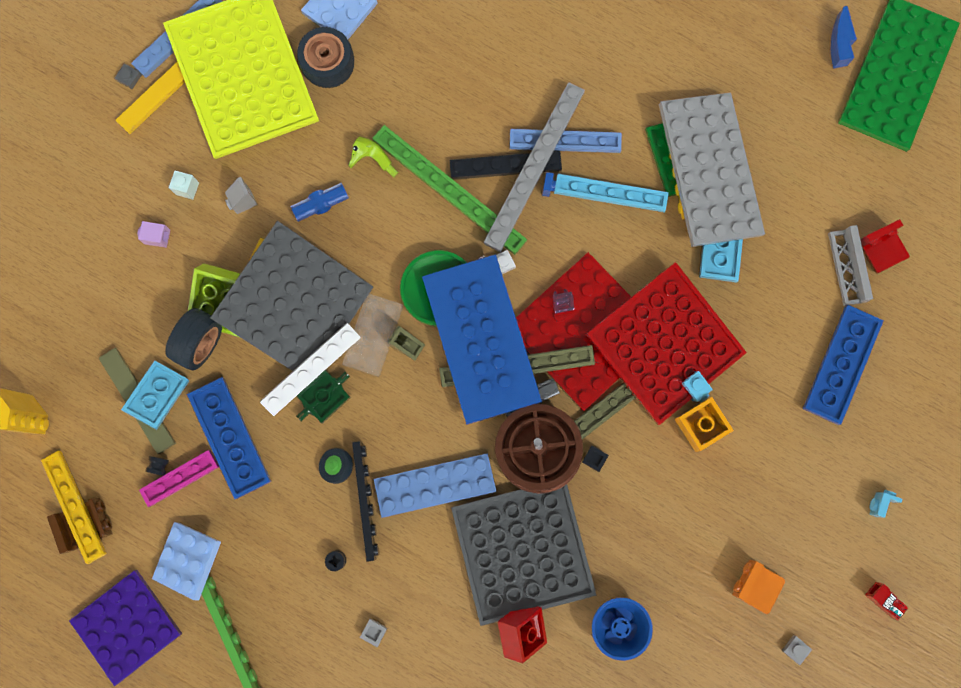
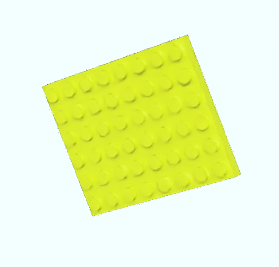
[163,0,319,159]

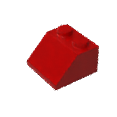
[498,606,547,664]

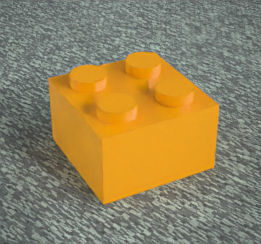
[675,397,734,452]

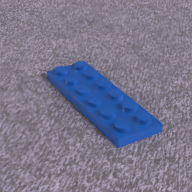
[803,305,884,425]
[187,377,272,499]

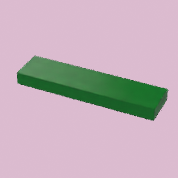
[645,123,677,197]

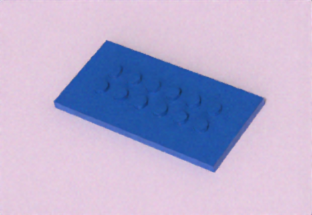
[422,254,542,425]

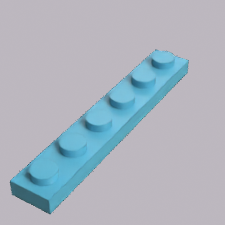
[554,174,669,212]

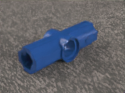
[290,183,349,222]

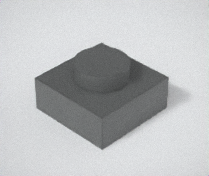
[114,63,142,89]

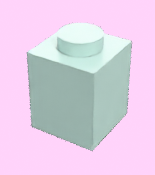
[169,171,199,200]

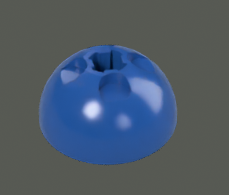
[592,598,653,661]

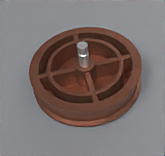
[495,404,583,494]

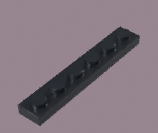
[450,151,562,180]
[352,441,379,562]

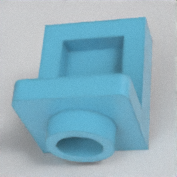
[682,371,713,402]
[869,490,902,518]

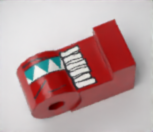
[865,582,908,621]

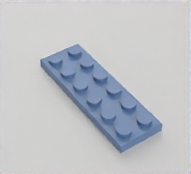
[374,453,496,518]

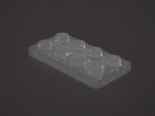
[342,294,403,377]

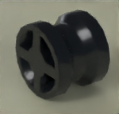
[145,456,169,476]
[325,550,347,572]

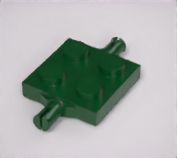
[296,370,351,424]

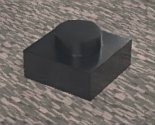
[581,445,609,472]

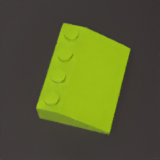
[188,263,240,337]

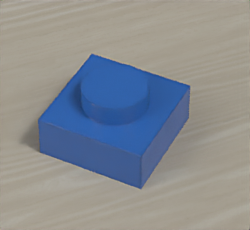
[542,172,556,197]

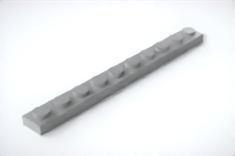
[484,82,585,252]

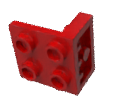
[860,219,910,274]

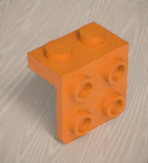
[732,560,785,614]

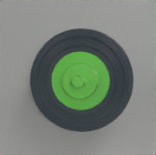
[319,448,353,484]

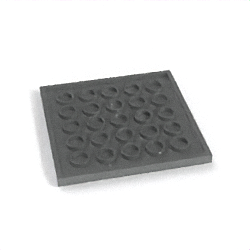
[210,221,373,371]
[451,484,597,626]

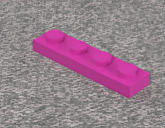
[139,450,219,507]

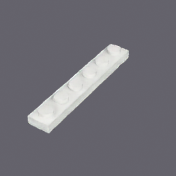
[260,323,361,416]

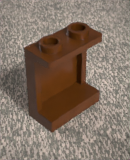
[47,498,113,554]

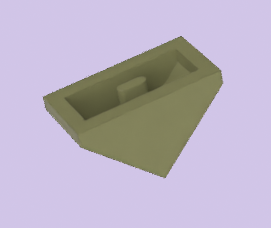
[388,326,425,361]

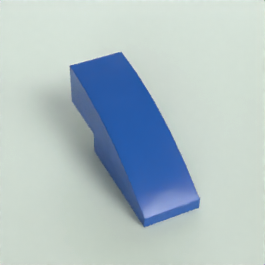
[830,6,857,69]

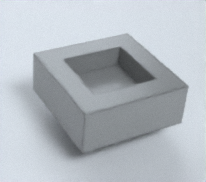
[360,618,388,647]
[782,635,812,665]

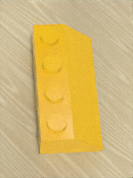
[0,388,49,434]

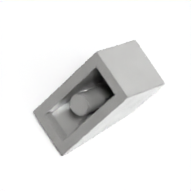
[225,177,258,214]

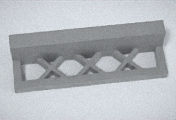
[828,225,873,306]

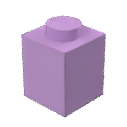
[137,221,170,248]

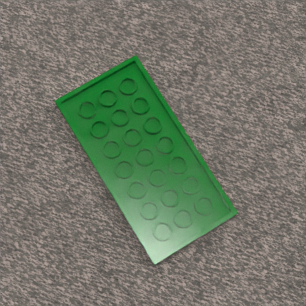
[838,0,960,152]

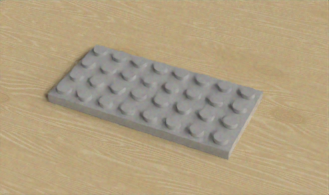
[659,93,765,247]

